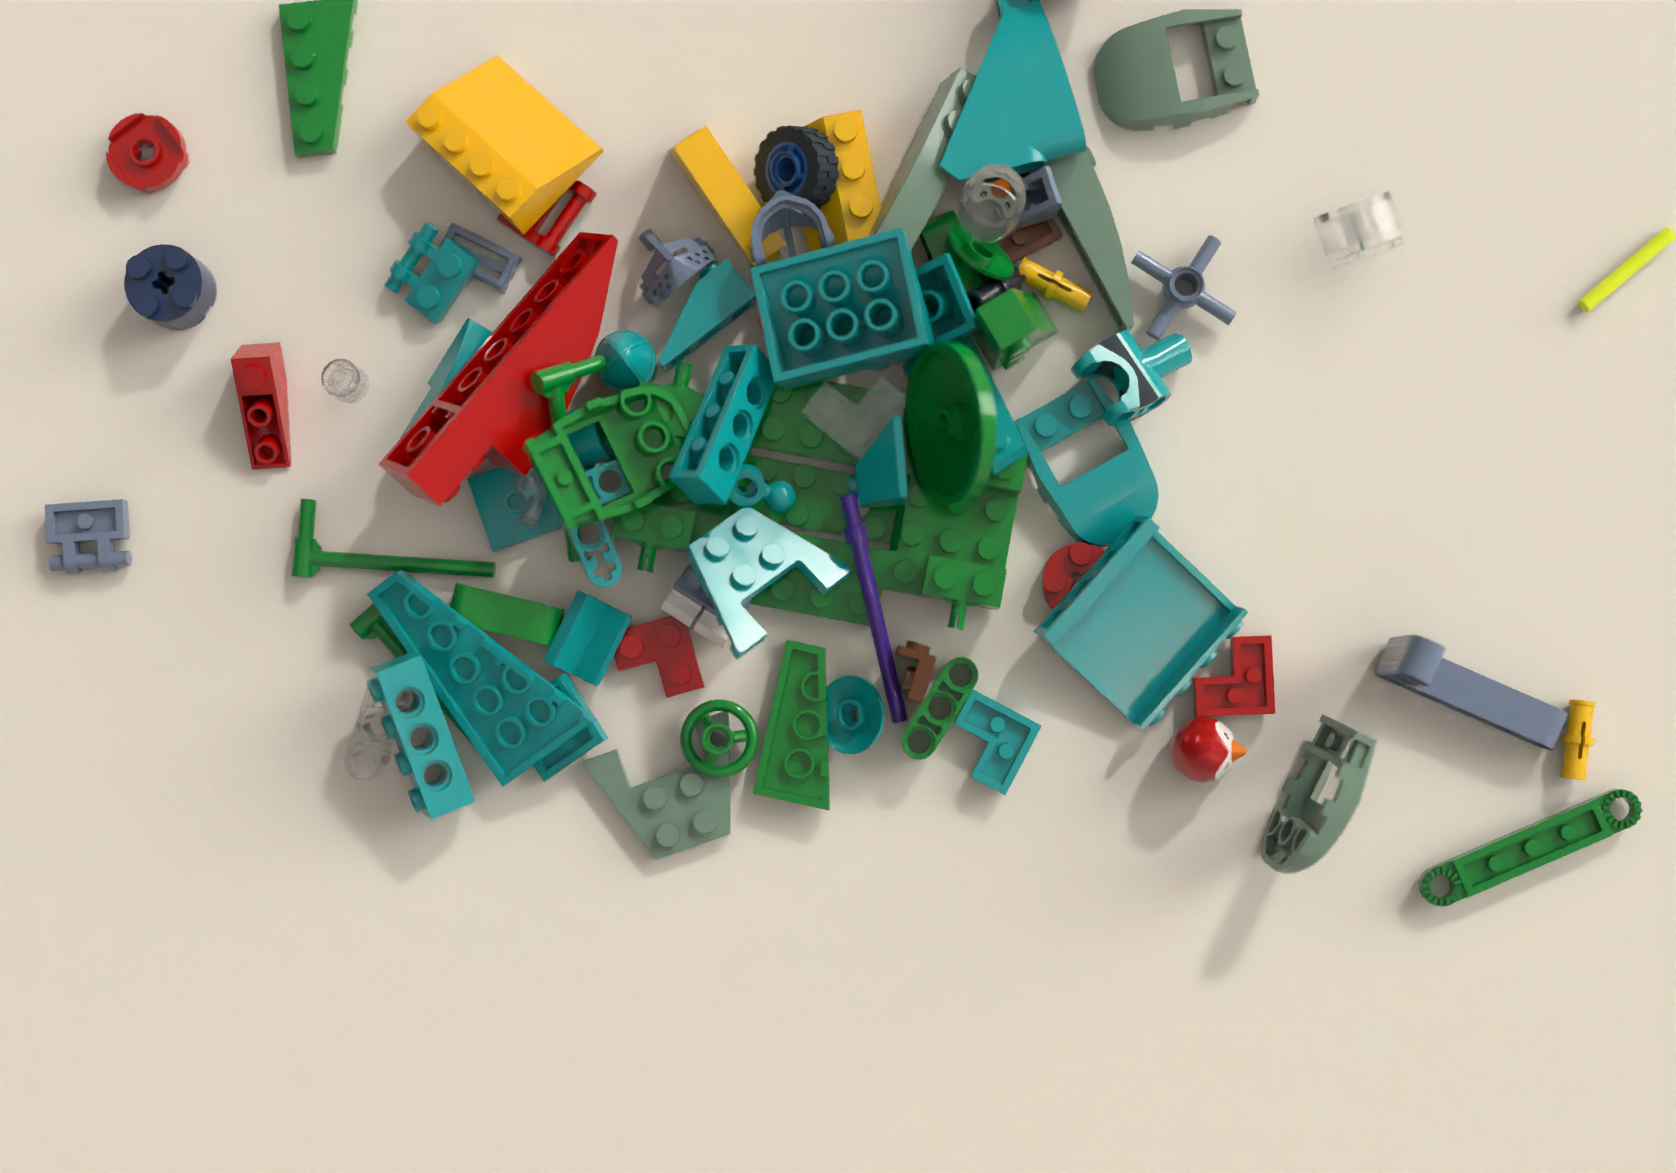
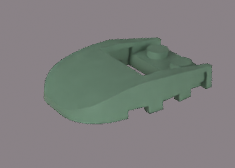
[1093,9,1259,130]
[1261,714,1377,874]

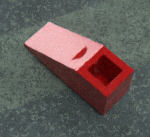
[230,342,291,470]

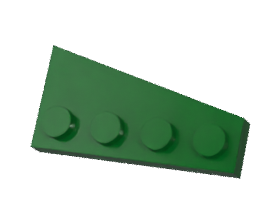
[279,0,358,158]
[753,640,830,810]

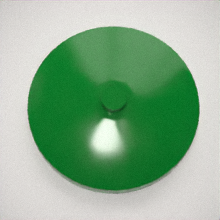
[904,342,997,505]

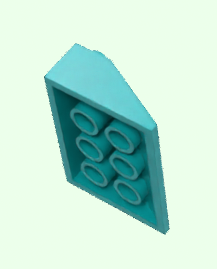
[750,227,934,390]

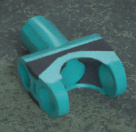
[1071,330,1193,426]

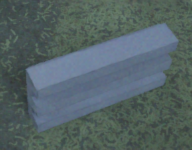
[439,223,522,293]

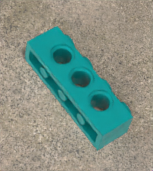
[669,344,775,504]
[367,651,475,820]

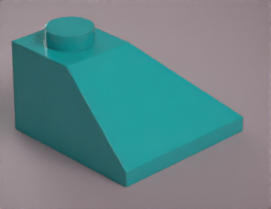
[849,416,908,509]

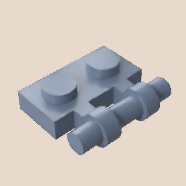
[45,499,132,574]

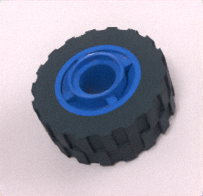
[753,125,839,212]

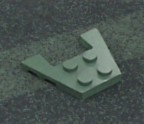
[583,711,731,860]

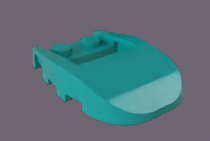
[1014,378,1158,547]

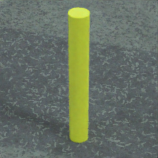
[1578,227,1676,313]

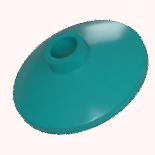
[827,676,884,754]

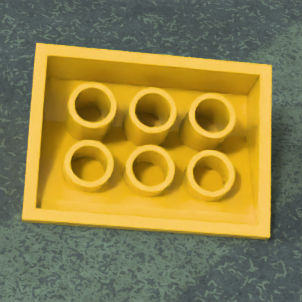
[405,55,604,235]

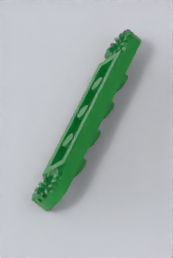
[1418,789,1643,907]

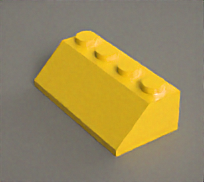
[803,109,881,252]

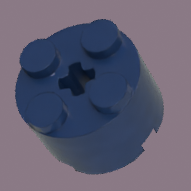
[124,244,217,330]

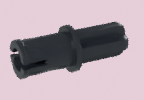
[966,267,1026,314]

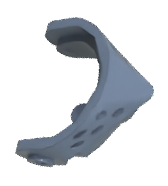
[749,190,835,266]
[639,229,717,308]

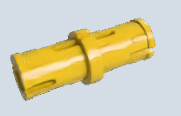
[1019,257,1094,313]
[1560,699,1596,781]

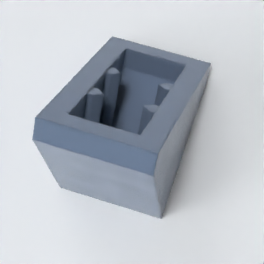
[988,166,1062,234]

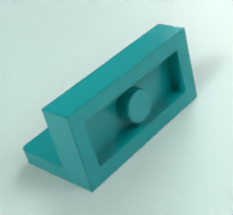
[543,590,632,686]

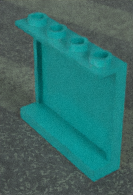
[1033,515,1249,730]

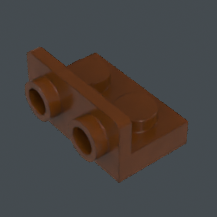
[894,640,937,703]

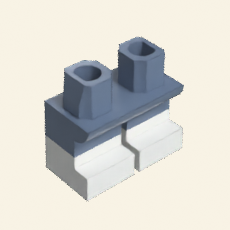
[661,563,751,649]

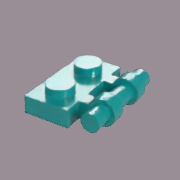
[384,222,482,324]

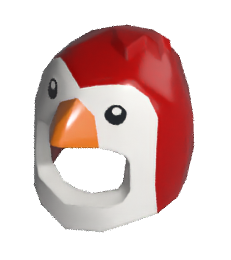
[1168,716,1248,783]

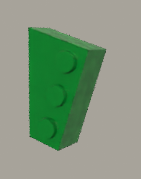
[971,288,1059,371]

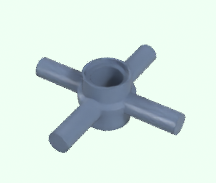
[1131,235,1237,340]

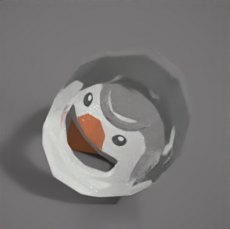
[957,164,1026,244]

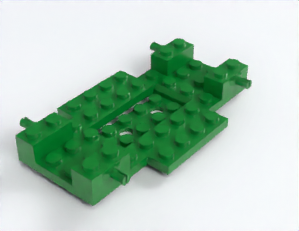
[610,361,1028,630]

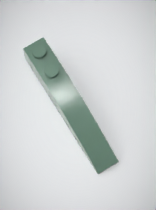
[869,67,976,252]
[1033,145,1134,332]

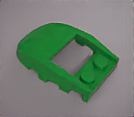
[522,386,691,532]

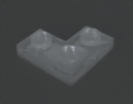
[801,376,906,460]

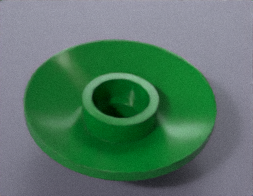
[947,224,1014,280]

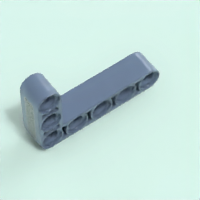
[1374,634,1568,751]

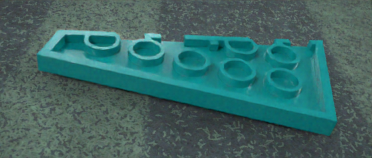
[367,570,597,787]

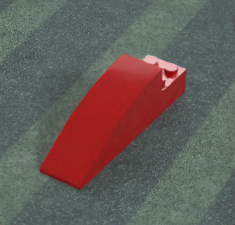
[378,232,618,506]

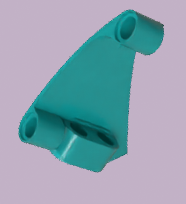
[939,0,1086,183]

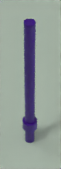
[840,493,907,723]

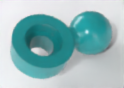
[729,464,796,513]

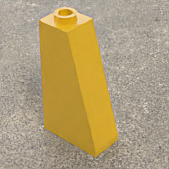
[668,125,786,267]

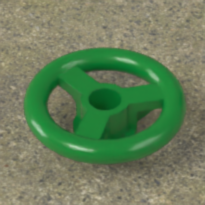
[680,699,758,778]

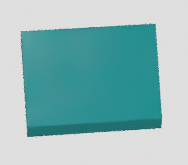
[916,253,979,343]

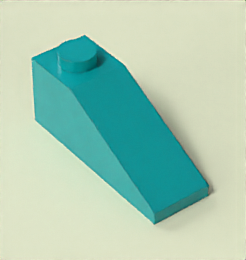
[658,259,757,373]

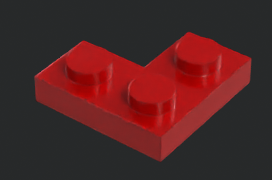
[614,616,705,698]
[1193,635,1276,717]

